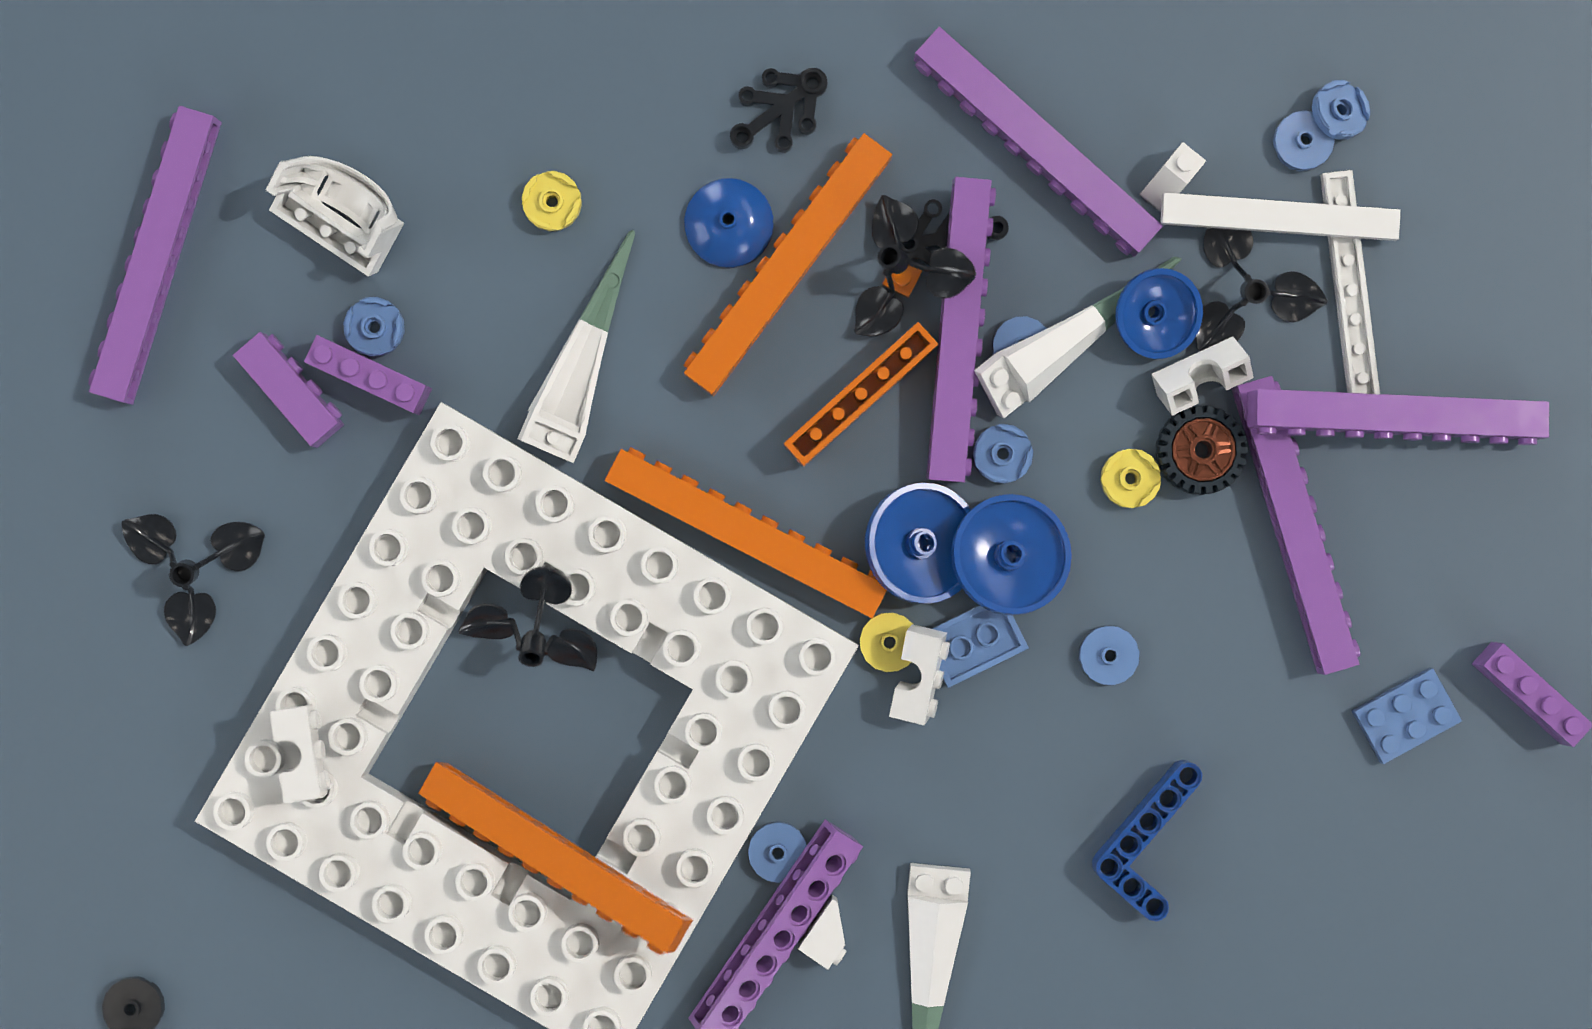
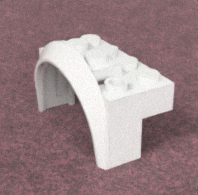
[266,156,404,277]

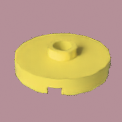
[521,171,582,232]
[1100,449,1161,508]
[859,612,913,672]

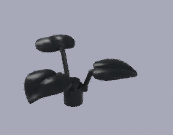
[854,195,976,336]
[1196,228,1327,351]
[122,514,265,646]
[459,566,597,671]

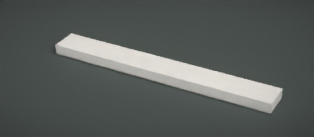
[1320,170,1380,394]
[1160,193,1400,241]

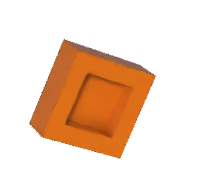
[882,266,922,299]

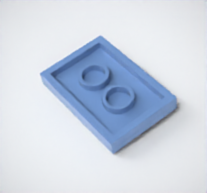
[931,605,1029,688]
[1352,668,1462,764]

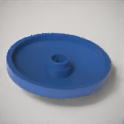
[865,483,971,604]
[951,494,1072,615]

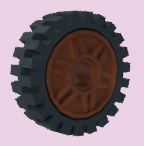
[1155,406,1248,495]

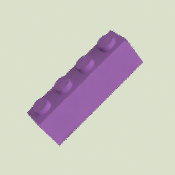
[233,332,345,448]
[304,335,432,415]
[1472,642,1592,747]

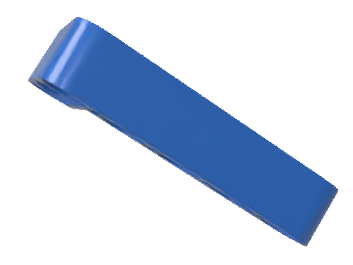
[1092,760,1202,921]

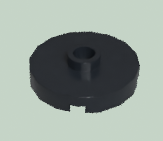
[102,976,165,1029]

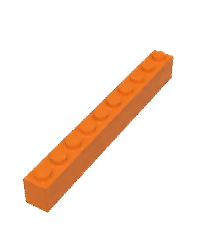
[683,133,893,397]
[604,447,887,619]
[418,762,693,955]

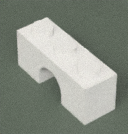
[1152,336,1254,416]
[889,624,950,725]
[269,704,330,804]

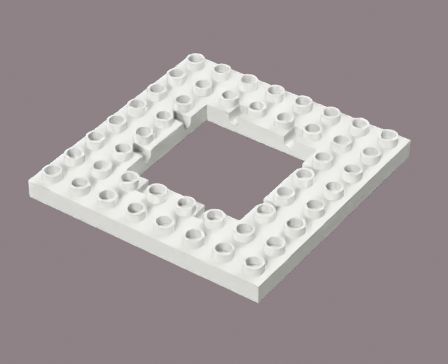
[195,402,859,1029]

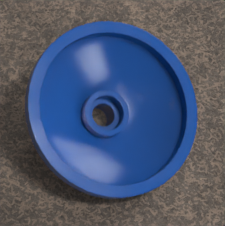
[684,178,774,268]
[1115,268,1203,359]

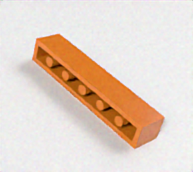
[784,322,938,467]

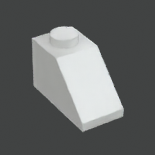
[1139,142,1206,212]
[798,895,846,970]

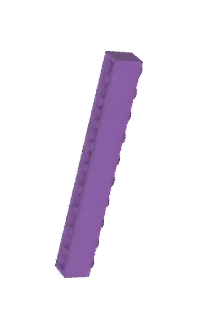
[914,26,1163,257]
[89,106,222,405]
[926,177,996,482]
[1231,376,1361,675]
[1247,389,1549,445]

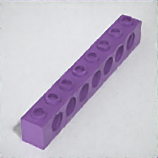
[688,819,863,1029]

